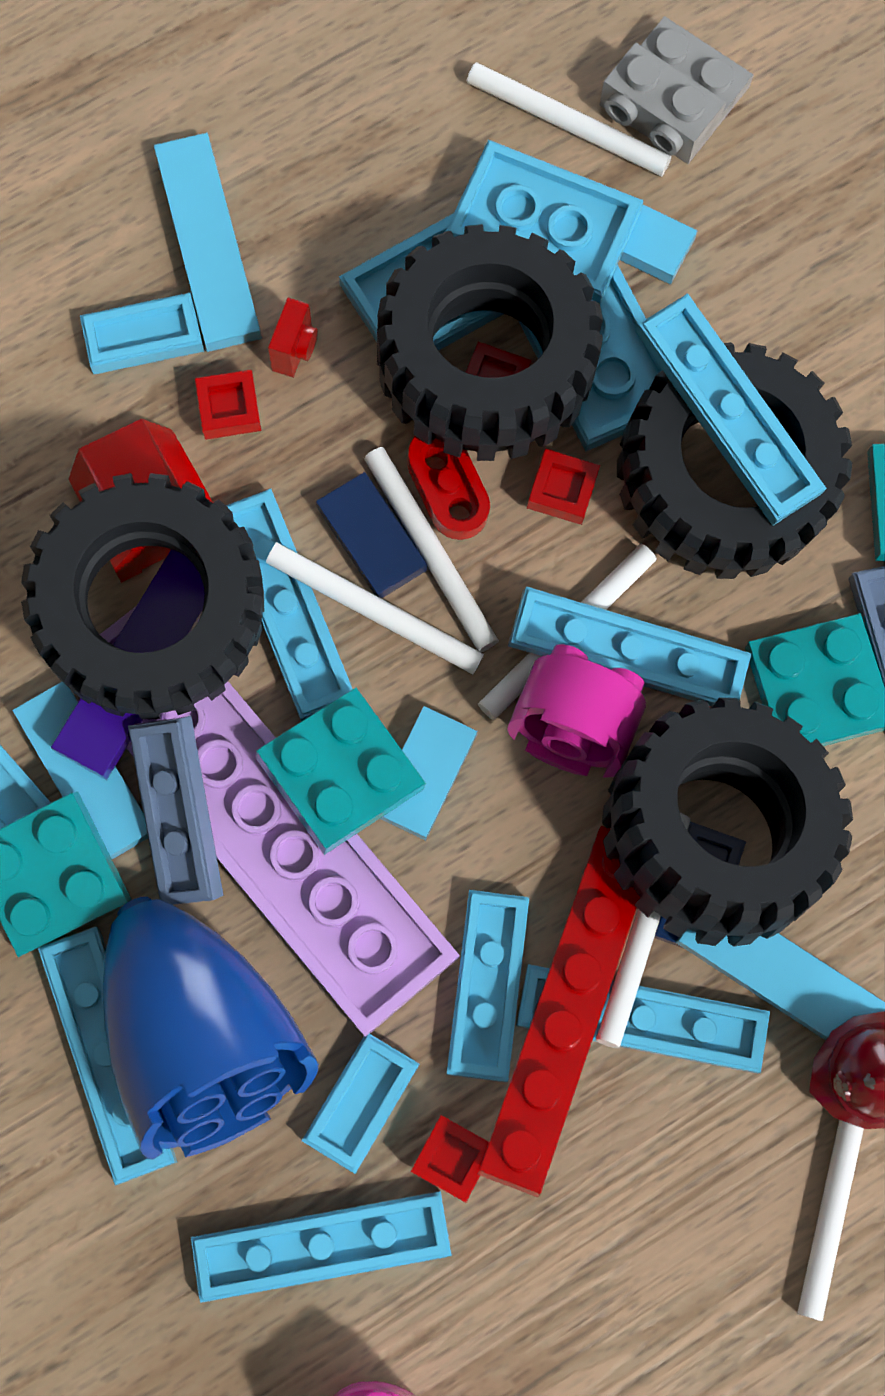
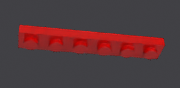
[477,826,640,1198]

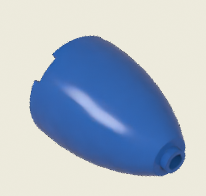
[103,897,318,1160]

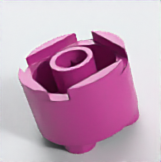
[507,644,646,778]

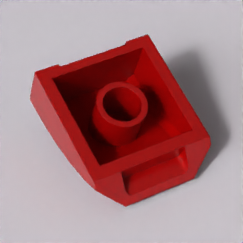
[68,419,213,583]

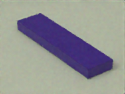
[51,549,204,780]

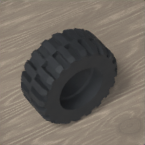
[377,224,603,461]
[617,342,853,579]
[21,473,265,719]
[602,698,853,947]

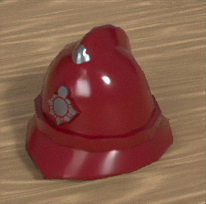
[808,1011,885,1129]

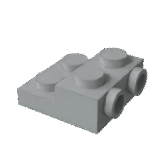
[600,16,754,164]

